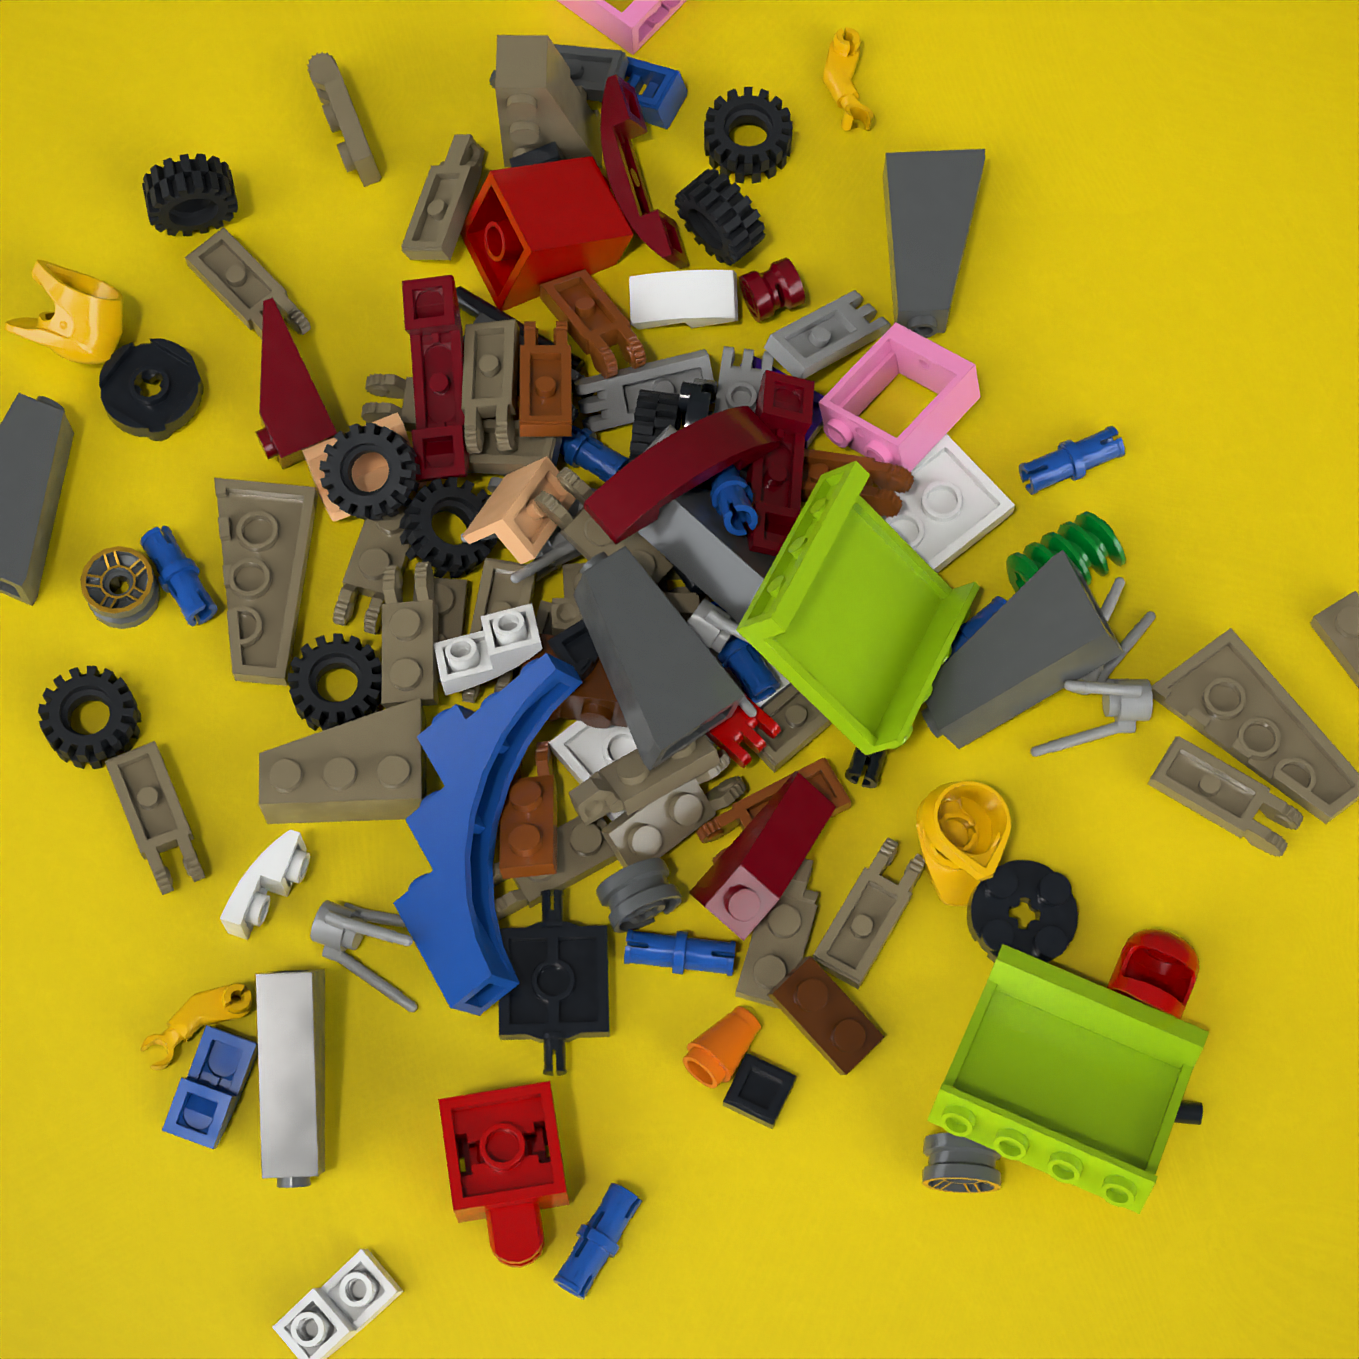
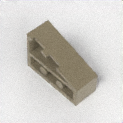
[495,35,602,168]
[259,697,427,824]

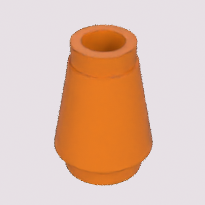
[683,1006,761,1088]

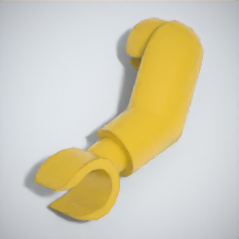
[823,27,873,131]
[141,983,253,1070]

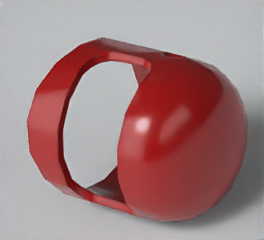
[1107,929,1199,1020]

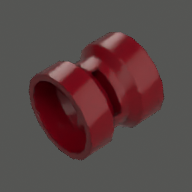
[739,257,805,322]

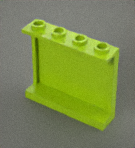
[736,461,980,755]
[927,944,1209,1214]

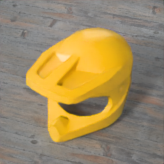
[4,260,123,364]
[916,781,1011,907]

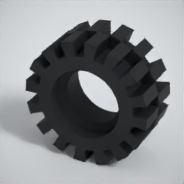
[704,87,792,184]
[142,153,238,236]
[675,169,765,265]
[629,389,681,463]
[319,422,421,521]
[399,477,498,579]
[288,633,382,731]
[38,666,141,769]

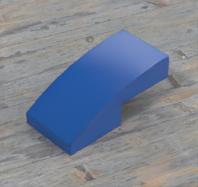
[162,1025,258,1149]

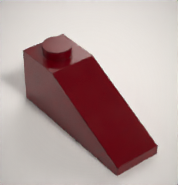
[255,297,337,470]
[689,771,836,941]

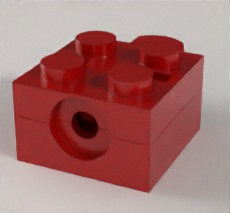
[438,1081,569,1268]

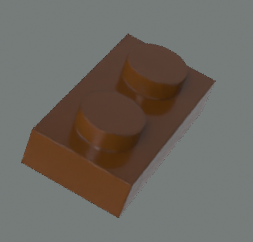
[767,956,884,1075]

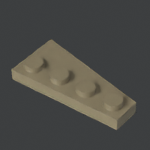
[214,478,318,686]
[1151,628,1359,824]

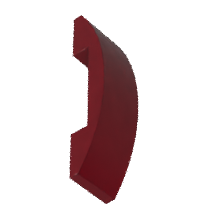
[600,74,689,269]
[402,275,469,482]
[745,370,815,556]
[583,405,780,544]

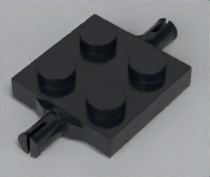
[499,889,610,1076]

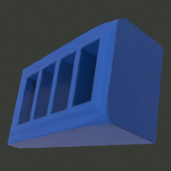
[599,56,687,129]

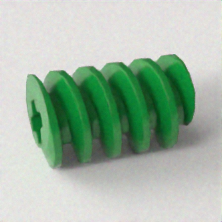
[1006,511,1126,593]

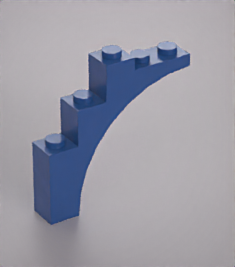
[393,653,583,1016]

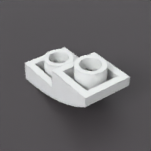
[629,270,738,330]
[434,603,543,695]
[220,829,310,940]
[272,1249,404,1359]

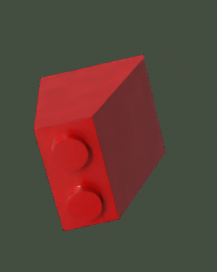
[460,156,634,311]

